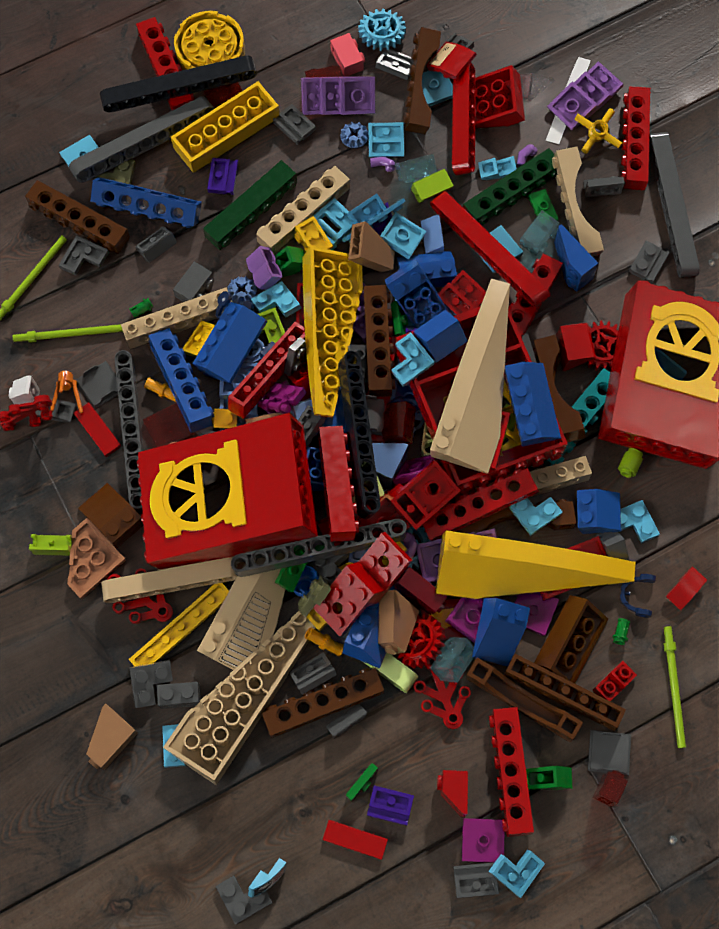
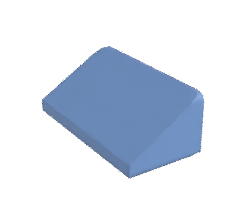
[421,215,444,254]

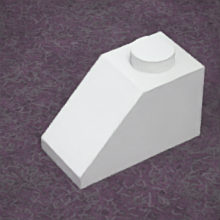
[9,376,40,404]

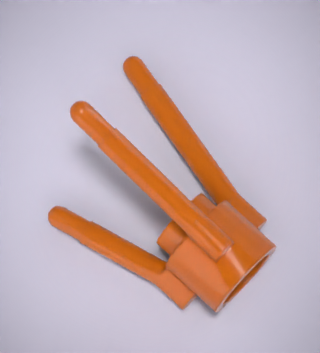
[50,371,83,413]

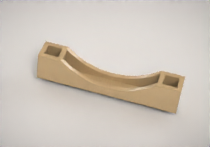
[552,147,604,257]

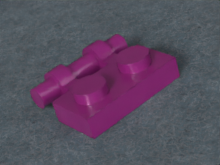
[258,383,306,414]

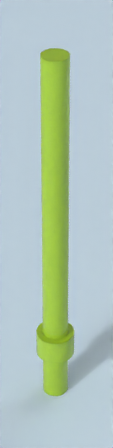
[0,236,67,320]
[13,324,123,343]
[663,626,686,748]

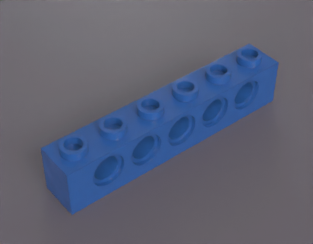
[90,177,202,228]
[148,328,214,433]

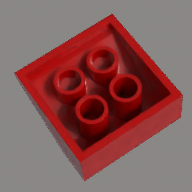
[475,65,525,128]

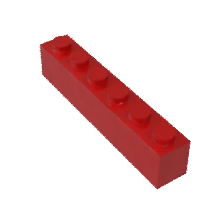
[318,426,359,542]

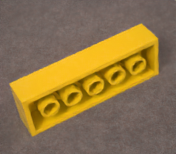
[171,81,280,173]

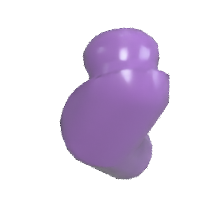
[516,144,537,168]
[370,157,395,172]
[402,532,418,560]

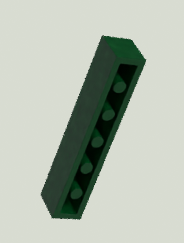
[203,160,297,251]

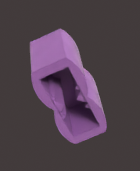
[246,246,282,290]

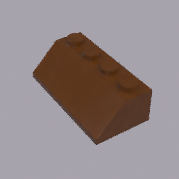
[534,595,608,683]

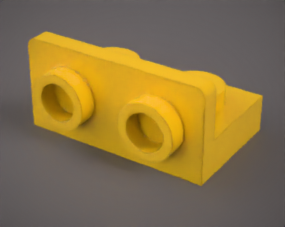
[294,216,333,253]
[182,320,215,358]

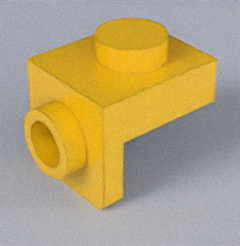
[212,409,238,428]

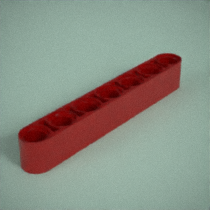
[452,63,476,176]

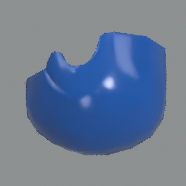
[294,566,319,597]

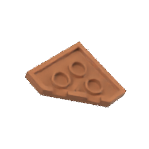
[67,518,126,600]

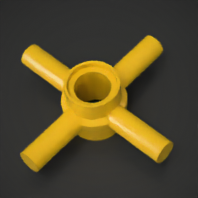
[574,108,622,154]

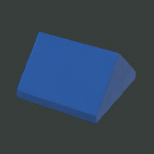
[413,310,468,363]

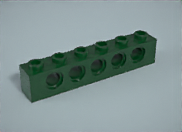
[463,148,558,226]

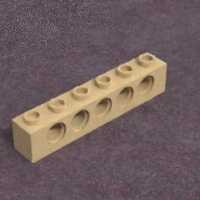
[256,166,350,254]
[121,287,232,349]
[475,456,592,509]

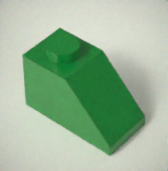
[275,246,304,278]
[526,766,573,790]

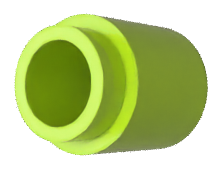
[618,448,643,478]

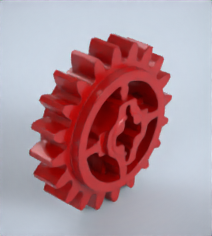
[585,320,618,371]
[396,613,446,669]

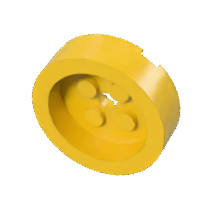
[174,11,245,70]

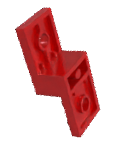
[358,460,461,538]
[313,532,413,636]

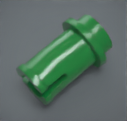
[129,298,154,319]
[612,618,631,645]

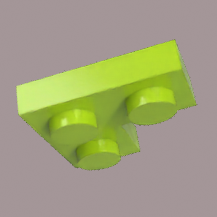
[258,308,285,343]

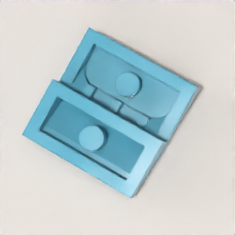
[368,122,404,157]

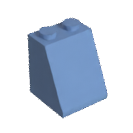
[348,443,408,489]

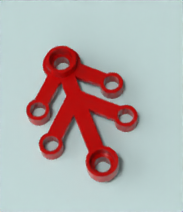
[0,395,53,431]
[107,568,173,624]
[414,655,471,729]

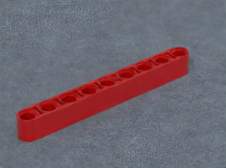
[430,191,550,308]

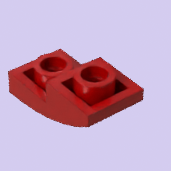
[666,566,707,610]
[592,661,637,701]

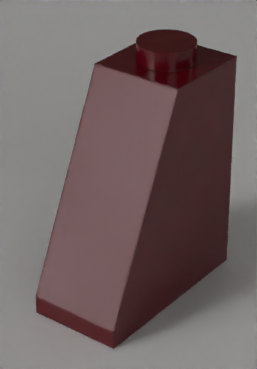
[393,567,447,615]

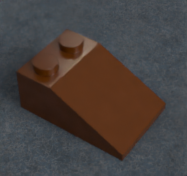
[78,483,144,549]

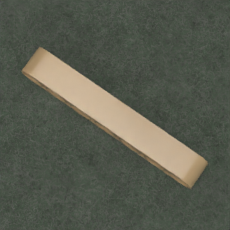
[101,557,238,603]

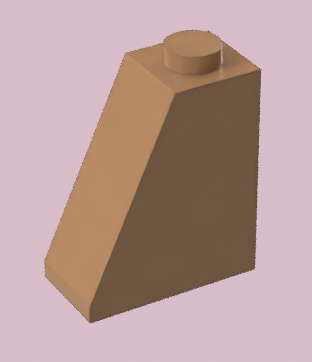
[348,221,395,272]
[378,590,419,655]
[86,703,138,770]

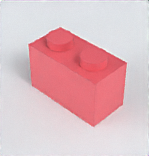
[330,33,365,77]

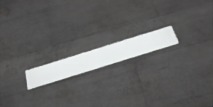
[546,57,591,144]

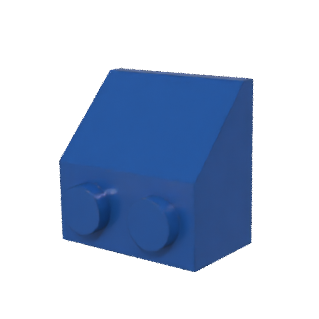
[577,489,622,534]

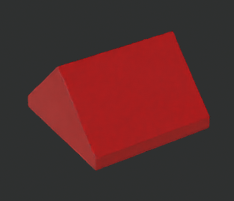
[556,323,596,371]

